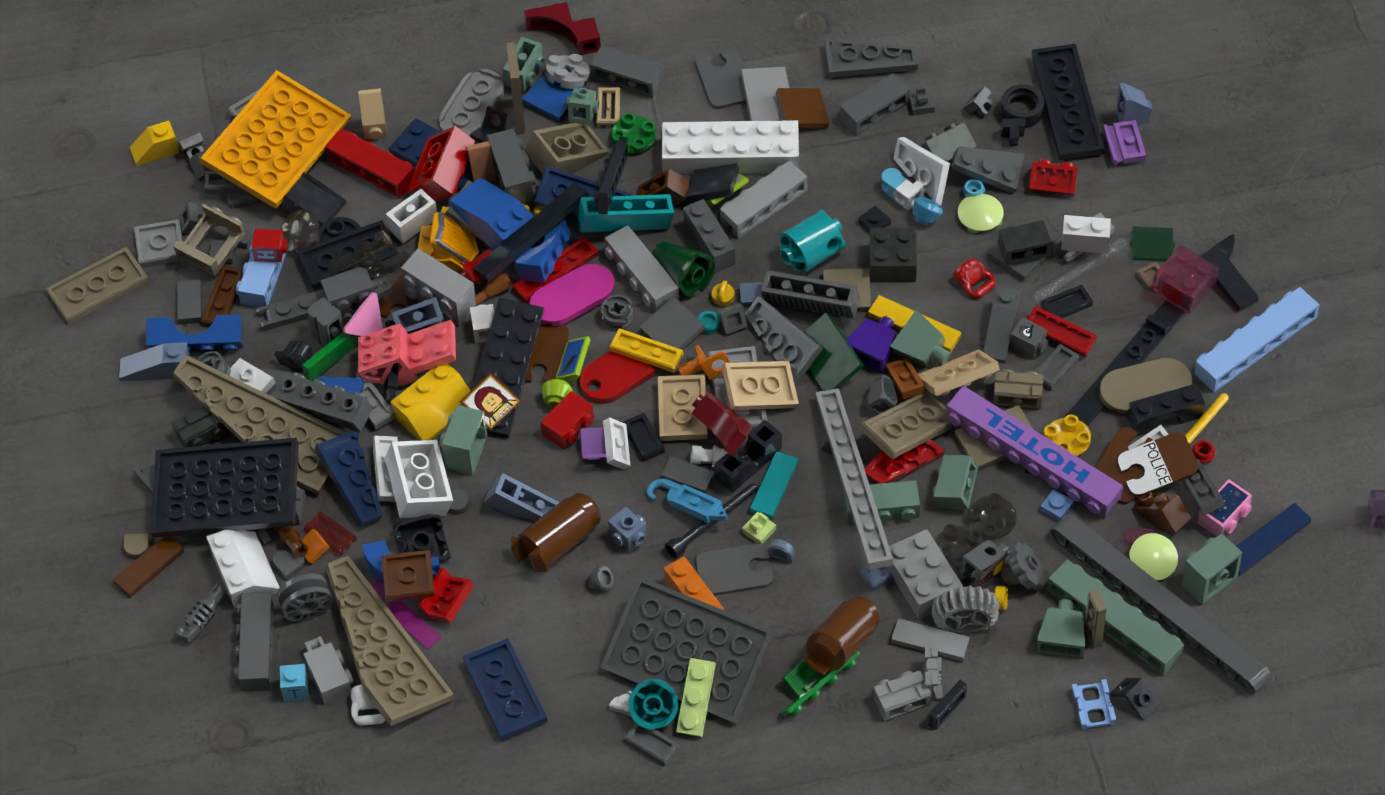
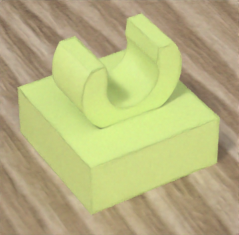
[742,512,776,544]

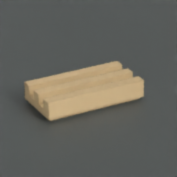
[597,87,620,128]

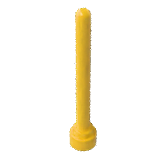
[1185,393,1229,445]

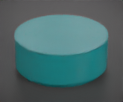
[697,311,720,335]

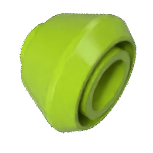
[541,379,573,409]

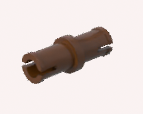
[273,526,308,557]

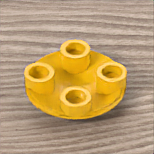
[1043,415,1091,456]

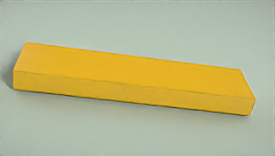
[868,295,962,353]

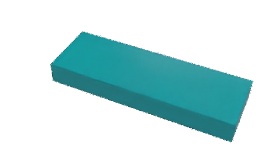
[750,451,799,520]

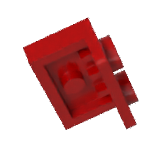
[418,568,474,623]

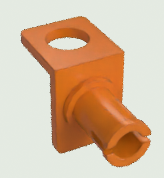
[678,345,731,380]

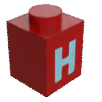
[251,229,288,262]

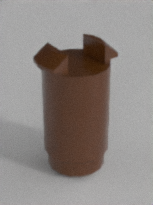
[511,492,601,573]
[805,596,880,677]

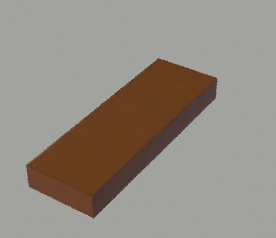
[201,266,243,327]
[113,536,184,598]

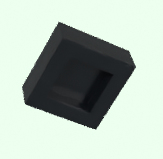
[858,205,891,233]

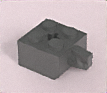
[321,267,392,326]

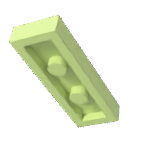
[676,658,716,737]

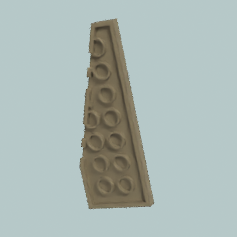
[173,355,347,495]
[326,556,454,726]

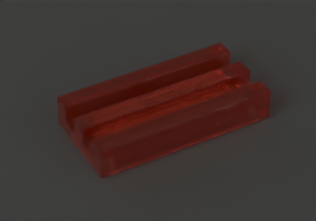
[304,511,357,556]

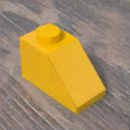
[130,120,179,167]

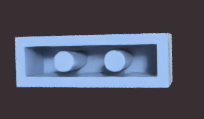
[236,245,287,307]

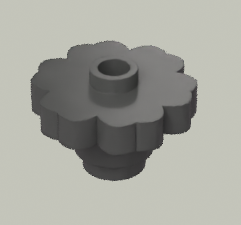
[1001,542,1045,590]

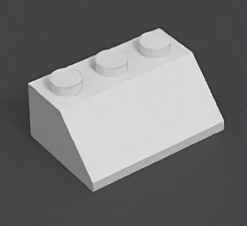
[207,530,279,609]

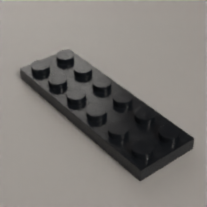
[1032,44,1105,160]
[473,298,544,438]

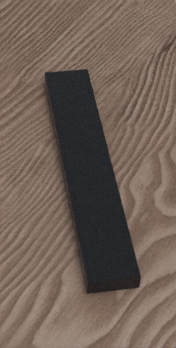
[473,183,590,281]

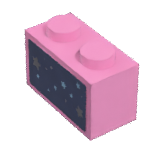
[1197,479,1252,537]

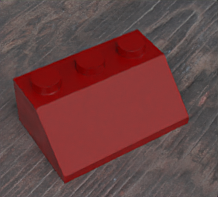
[406,126,475,201]

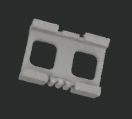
[925,643,943,701]

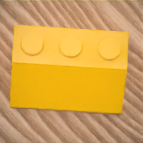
[391,363,470,441]

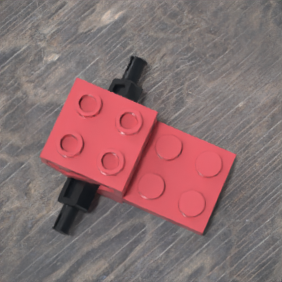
[358,320,456,405]

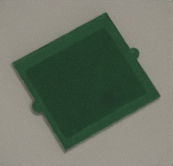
[1130,226,1175,262]

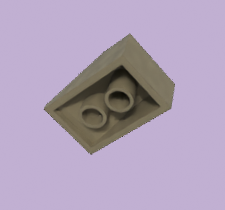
[524,122,609,174]

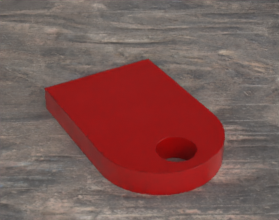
[580,351,655,404]

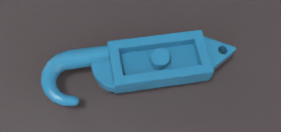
[647,478,728,523]

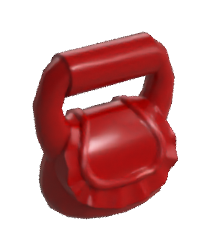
[953,258,996,299]

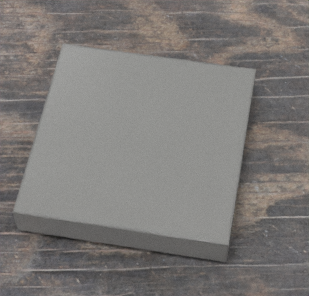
[134,219,184,268]

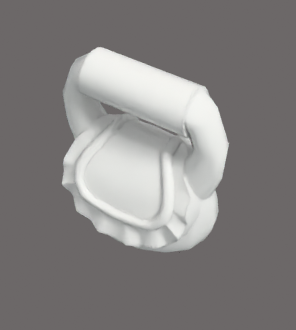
[350,685,385,726]

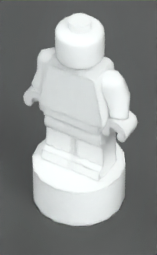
[690,445,727,469]

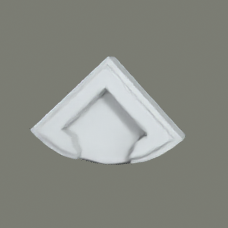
[609,691,631,716]

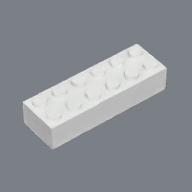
[662,120,799,175]

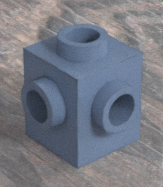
[608,507,647,551]

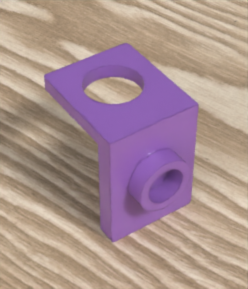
[581,427,606,461]

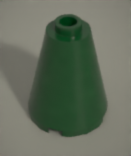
[653,241,715,297]

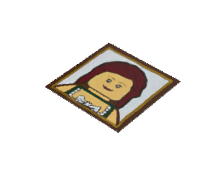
[459,372,522,430]

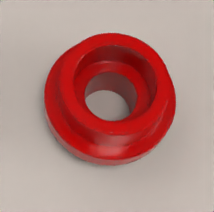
[1192,440,1215,464]

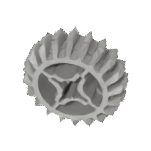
[932,585,999,634]

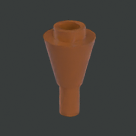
[475,271,511,306]

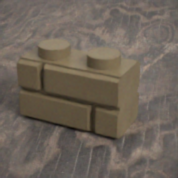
[993,369,1043,409]

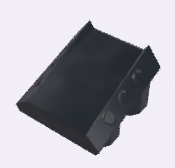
[282,173,347,231]
[393,514,451,562]

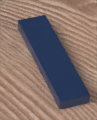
[1236,503,1312,576]

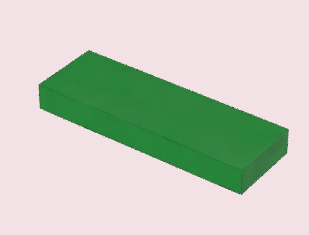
[303,332,360,381]

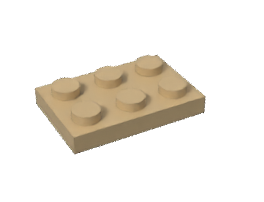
[918,349,1000,396]
[722,361,799,410]
[658,374,708,441]

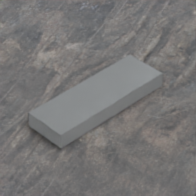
[891,619,970,662]

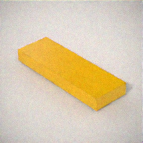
[609,328,684,373]

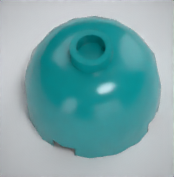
[628,678,678,730]

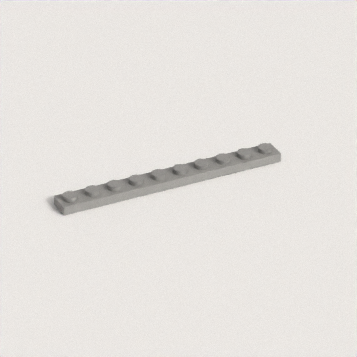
[816,388,893,570]

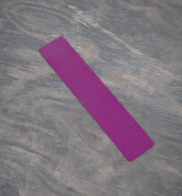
[370,579,442,649]

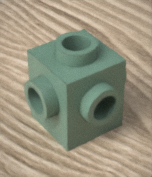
[566,88,599,124]

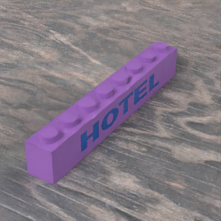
[946,386,1123,518]

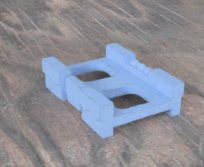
[1072,679,1116,730]

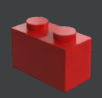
[541,391,594,450]

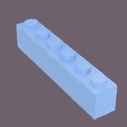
[1194,287,1320,392]

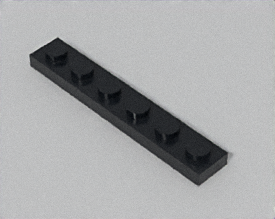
[595,137,628,215]

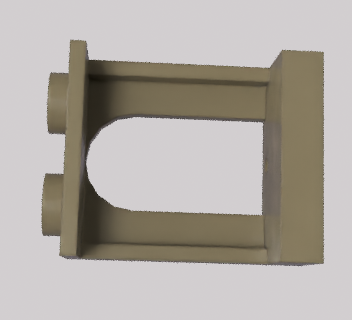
[173,204,245,277]

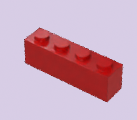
[325,128,414,199]

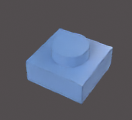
[1040,489,1074,522]

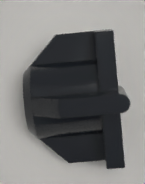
[274,341,313,371]

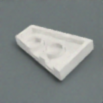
[893,137,950,206]

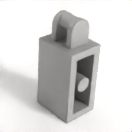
[303,636,354,705]

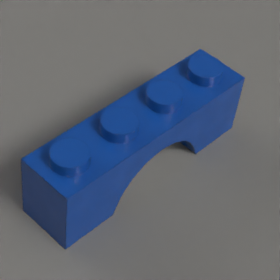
[146,314,243,352]

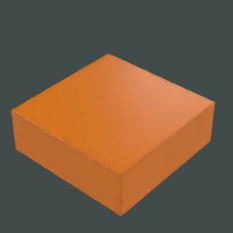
[302,529,329,564]

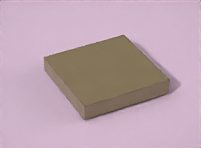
[823,268,871,312]

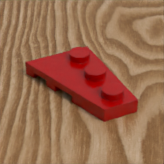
[864,440,945,484]

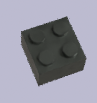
[870,228,917,282]

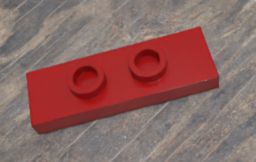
[1027,305,1098,357]

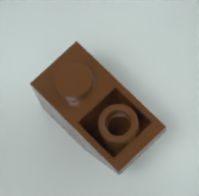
[1133,492,1192,533]

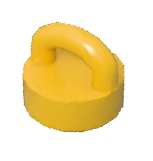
[712,280,734,307]
[994,586,1008,611]

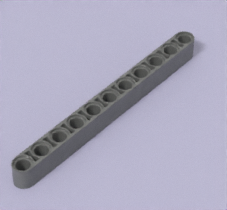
[1050,514,1271,695]

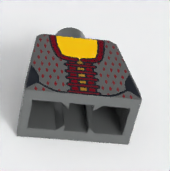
[958,540,1009,589]

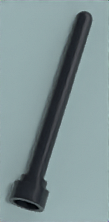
[665,483,758,559]

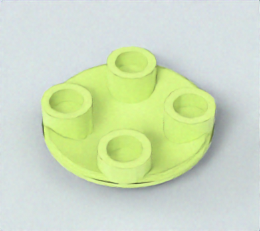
[958,194,1004,234]
[1129,533,1178,581]

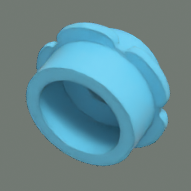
[963,179,985,197]

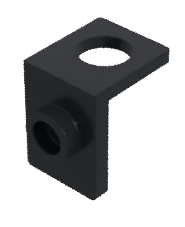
[469,106,508,143]
[1110,678,1160,720]

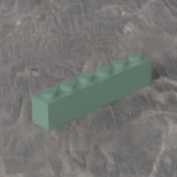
[1047,559,1184,676]

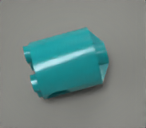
[779,209,846,273]

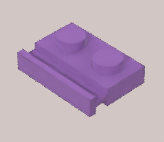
[1103,120,1146,166]

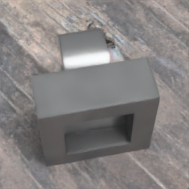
[178,133,204,159]

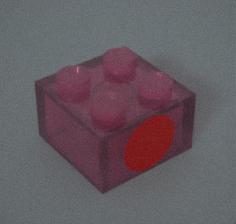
[1151,245,1220,314]

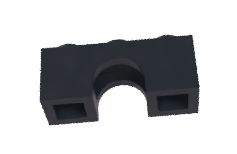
[1127,384,1205,437]
[715,419,782,493]

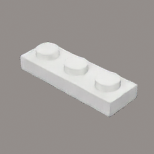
[372,436,398,502]

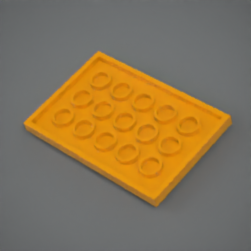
[200,70,351,209]

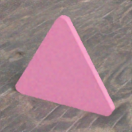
[343,292,383,336]

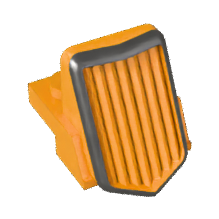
[418,212,479,271]

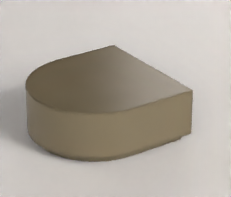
[124,533,150,559]

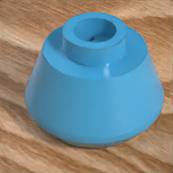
[913,196,943,225]

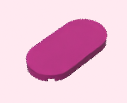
[530,264,615,326]

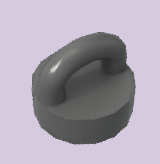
[589,566,614,591]

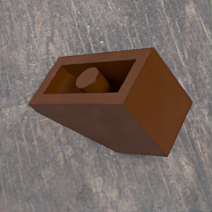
[637,168,689,207]

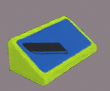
[556,336,591,386]

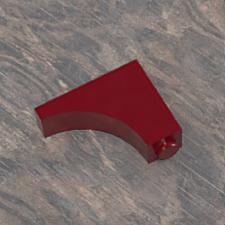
[691,392,753,456]

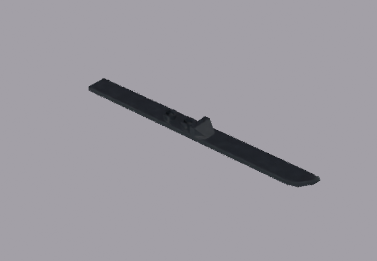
[1064,234,1235,427]

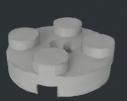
[545,54,590,89]

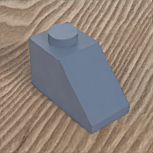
[1116,83,1153,125]
[392,297,444,333]

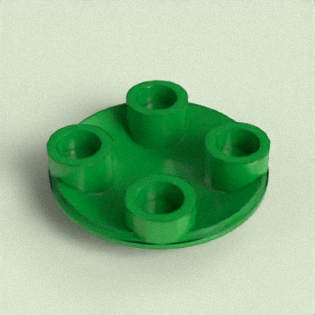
[611,112,656,153]

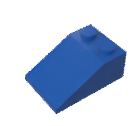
[448,177,534,251]

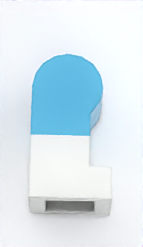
[881,168,924,211]

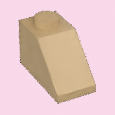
[358,88,387,140]

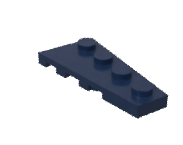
[314,430,383,527]

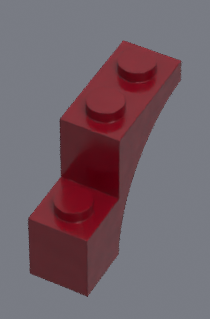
[524,2,601,56]

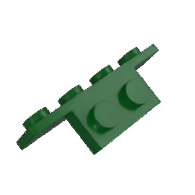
[779,651,860,717]

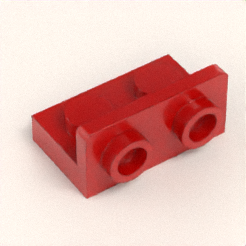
[1029,159,1078,196]

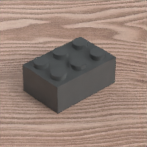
[487,129,537,209]

